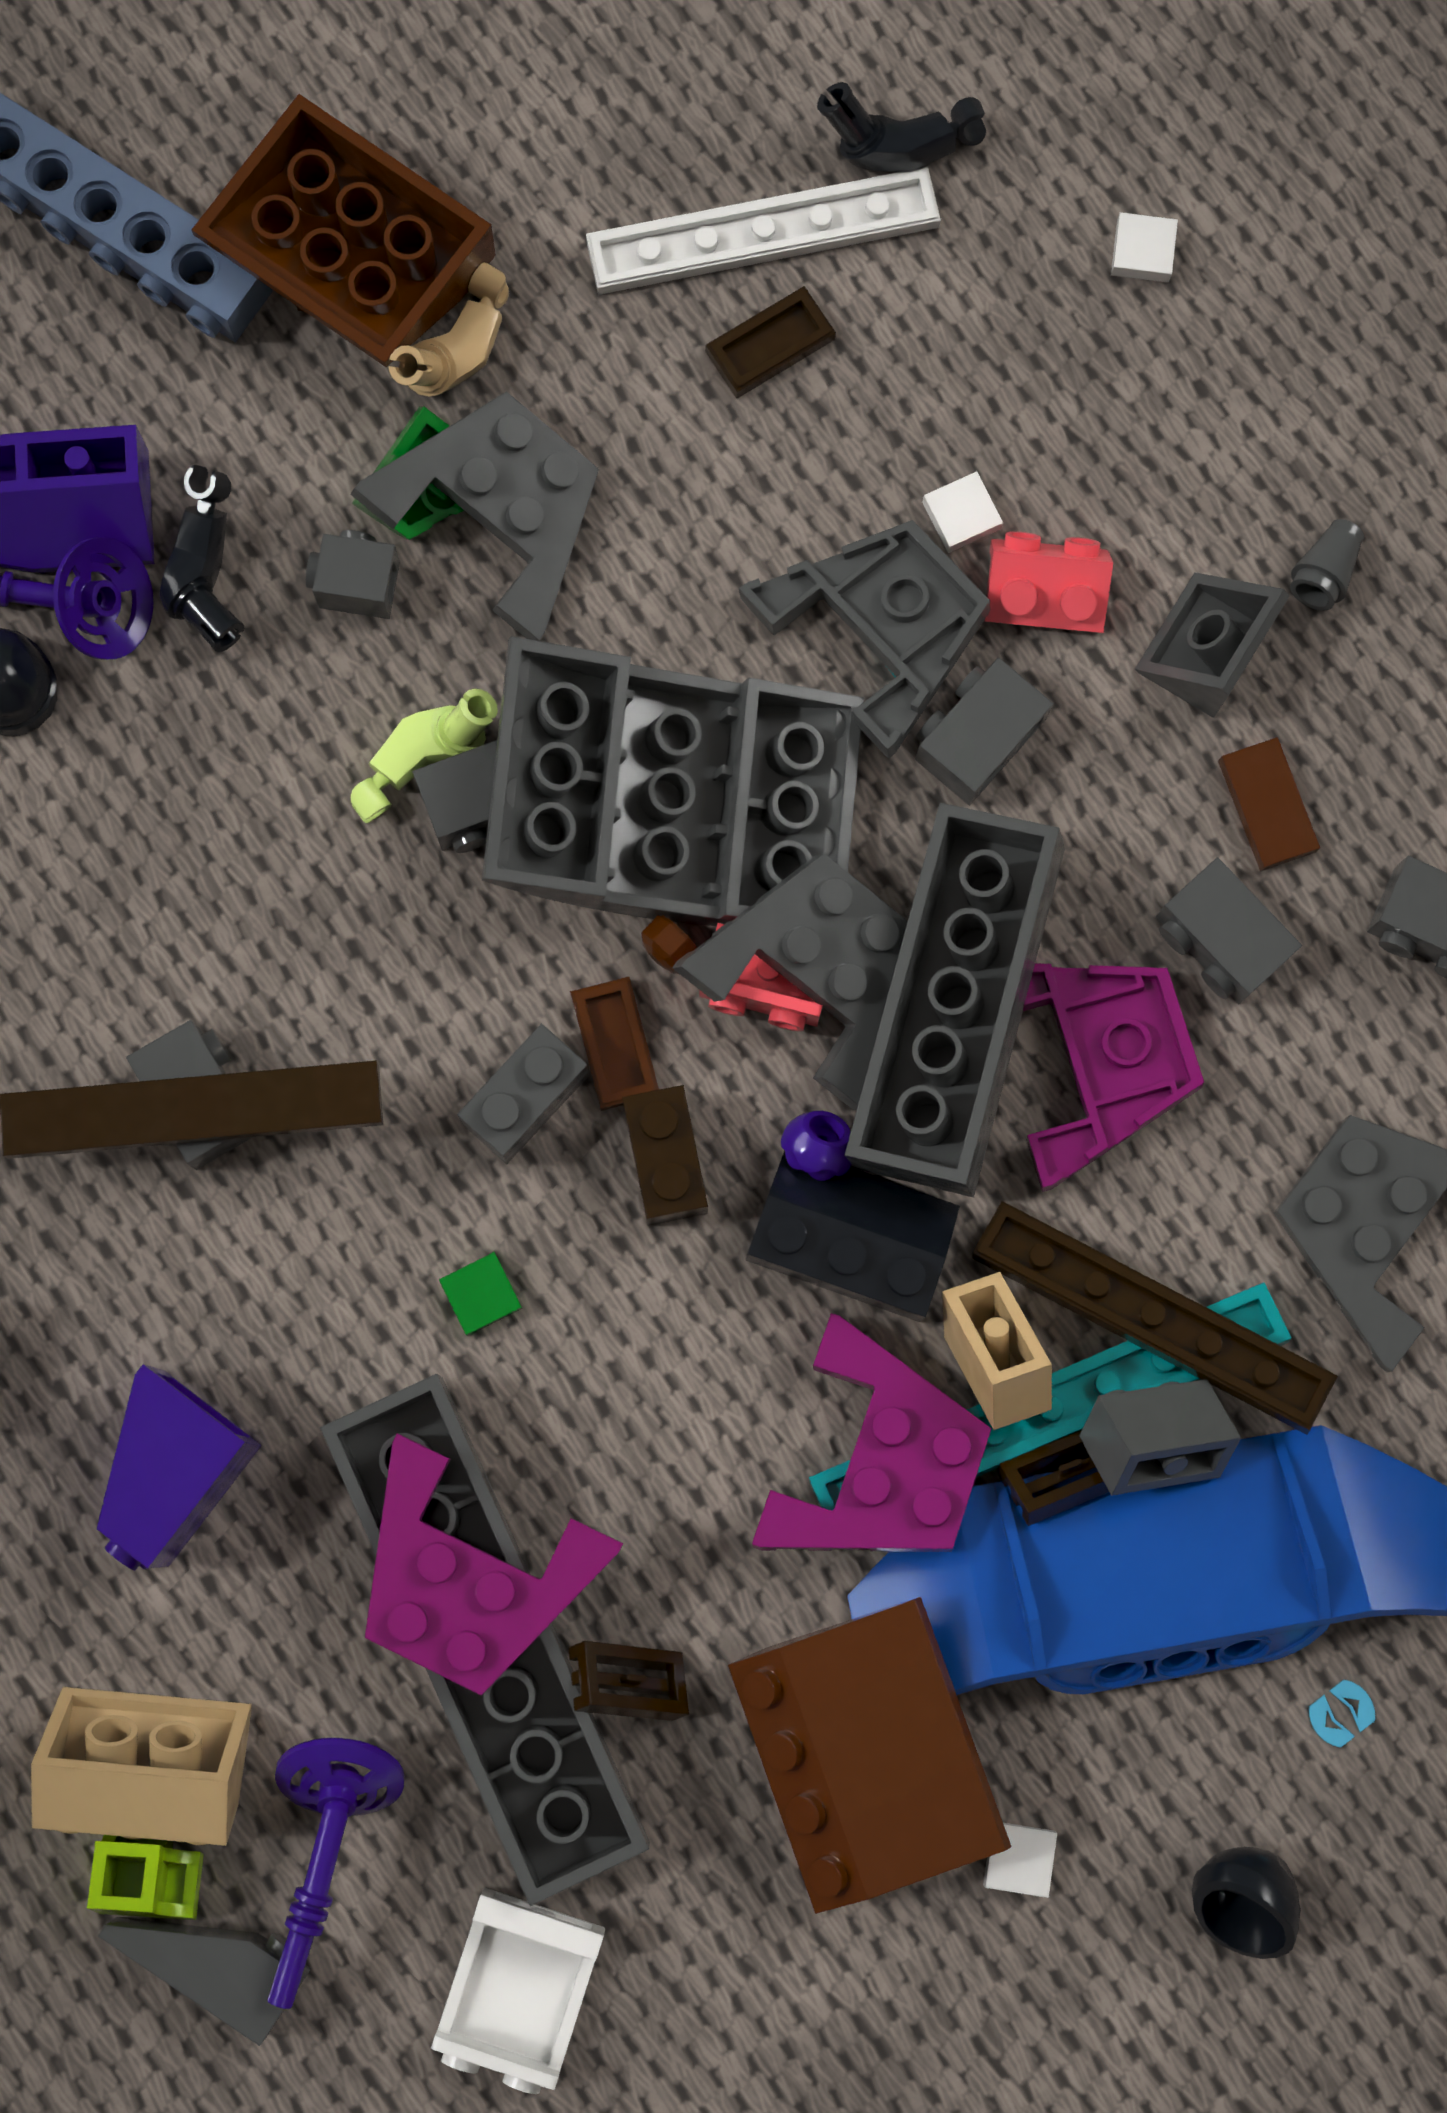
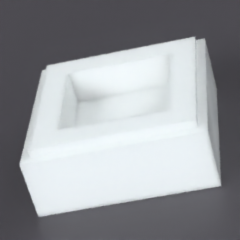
[1111,212,1178,283]
[922,471,1003,553]
[983,1823,1057,1898]

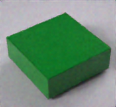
[439,1252,523,1336]

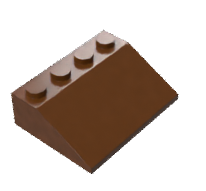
[191,94,496,367]
[728,1596,1012,1914]

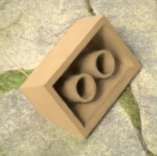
[31,1687,251,1846]

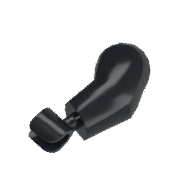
[817,82,986,172]
[160,465,245,652]

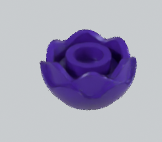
[781,1111,852,1181]

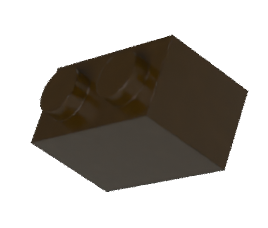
[622,1085,708,1226]

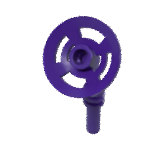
[0,537,154,660]
[267,1738,405,2009]

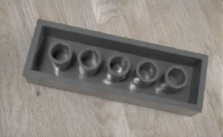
[845,803,1065,1198]

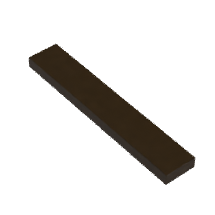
[0,1060,383,1159]
[972,1201,1338,1435]

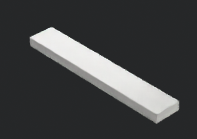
[586,167,941,295]

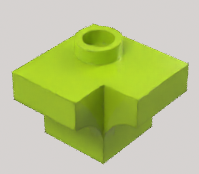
[87,1835,204,1920]

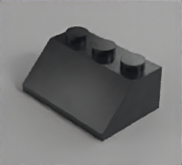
[746,1150,960,1322]

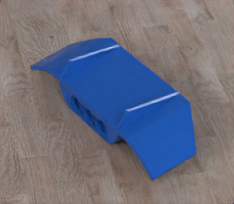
[847,1425,1447,1695]

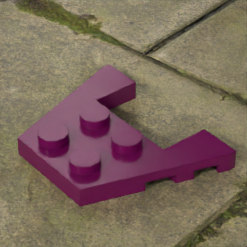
[1023,963,1204,1192]
[752,1313,992,1552]
[365,1433,624,1695]

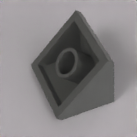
[1135,572,1289,718]

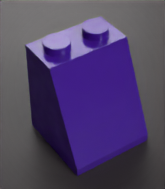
[97,1364,262,1571]

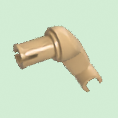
[388,262,509,397]

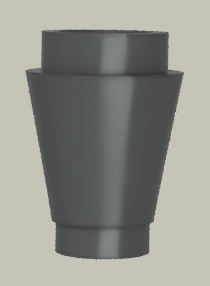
[1290,519,1364,611]

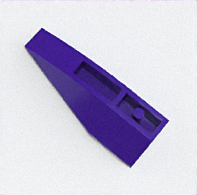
[0,425,155,573]

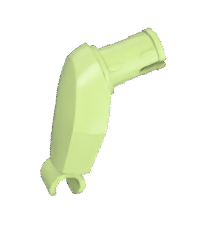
[351,689,498,823]

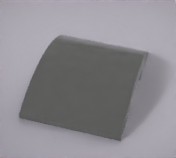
[482,636,864,926]

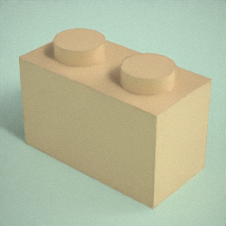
[942,1272,1052,1430]

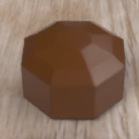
[641,915,698,975]

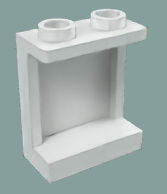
[431,1887,605,2094]

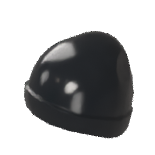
[0,628,58,736]
[1192,1847,1301,1959]

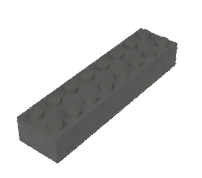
[320,1374,650,1906]

